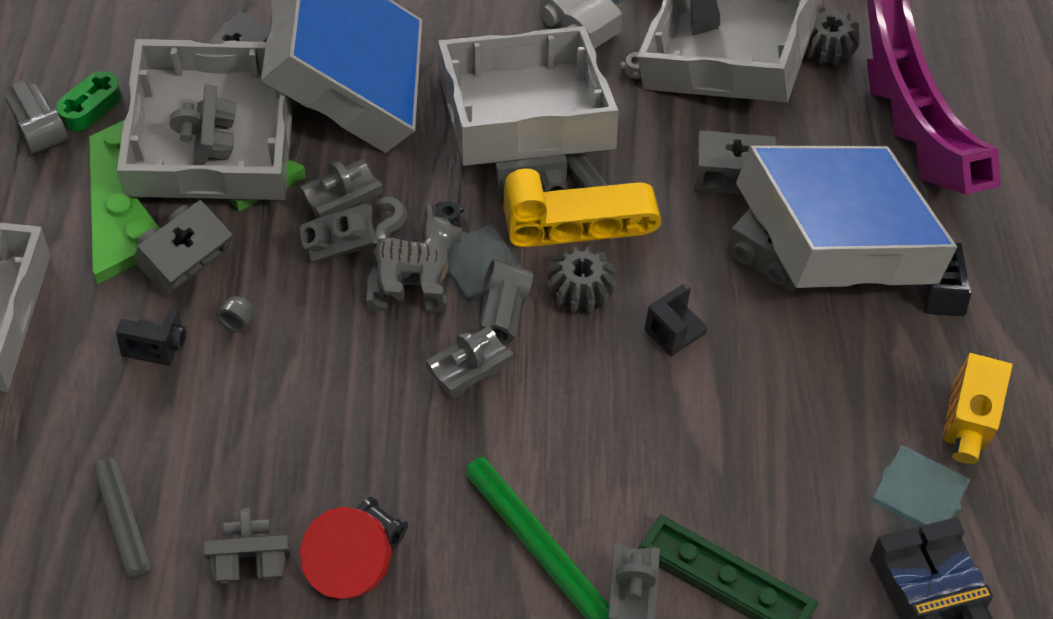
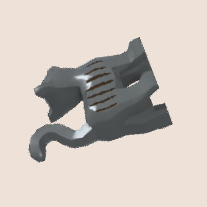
[366,197,462,313]

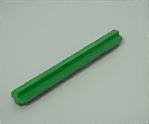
[466,456,609,619]

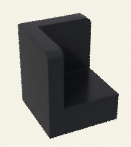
[644,283,707,357]

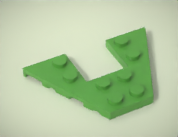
[89,120,306,284]

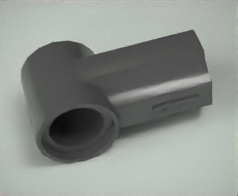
[4,81,68,155]
[477,259,533,343]

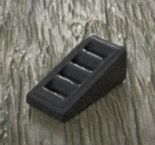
[691,0,720,35]
[923,242,971,316]

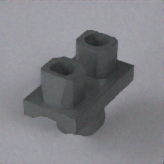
[169,84,236,165]
[496,154,567,201]
[300,159,383,218]
[300,203,378,263]
[426,326,514,399]
[203,507,291,584]
[608,543,660,619]

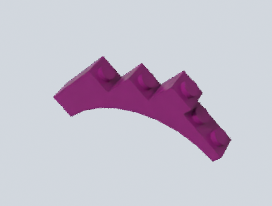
[867,0,1001,195]

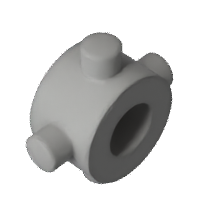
[620,52,641,79]

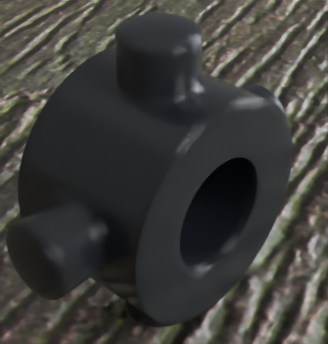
[436,201,464,227]

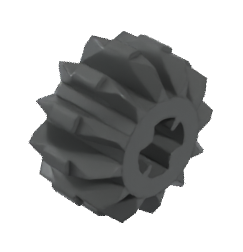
[805,6,860,68]
[547,245,616,314]

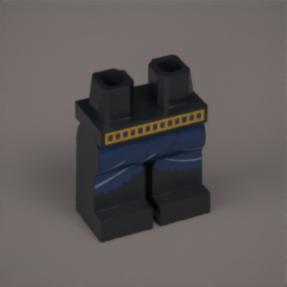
[870,517,994,619]

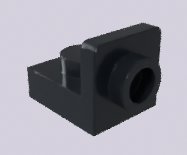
[116,308,187,366]

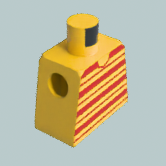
[943,353,1012,464]

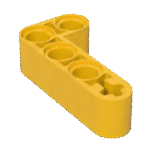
[503,168,662,247]

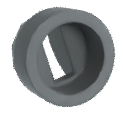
[216,296,253,333]

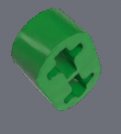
[56,71,121,131]

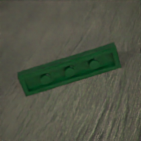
[638,514,819,619]

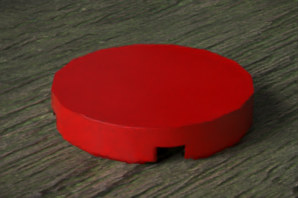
[300,507,392,600]

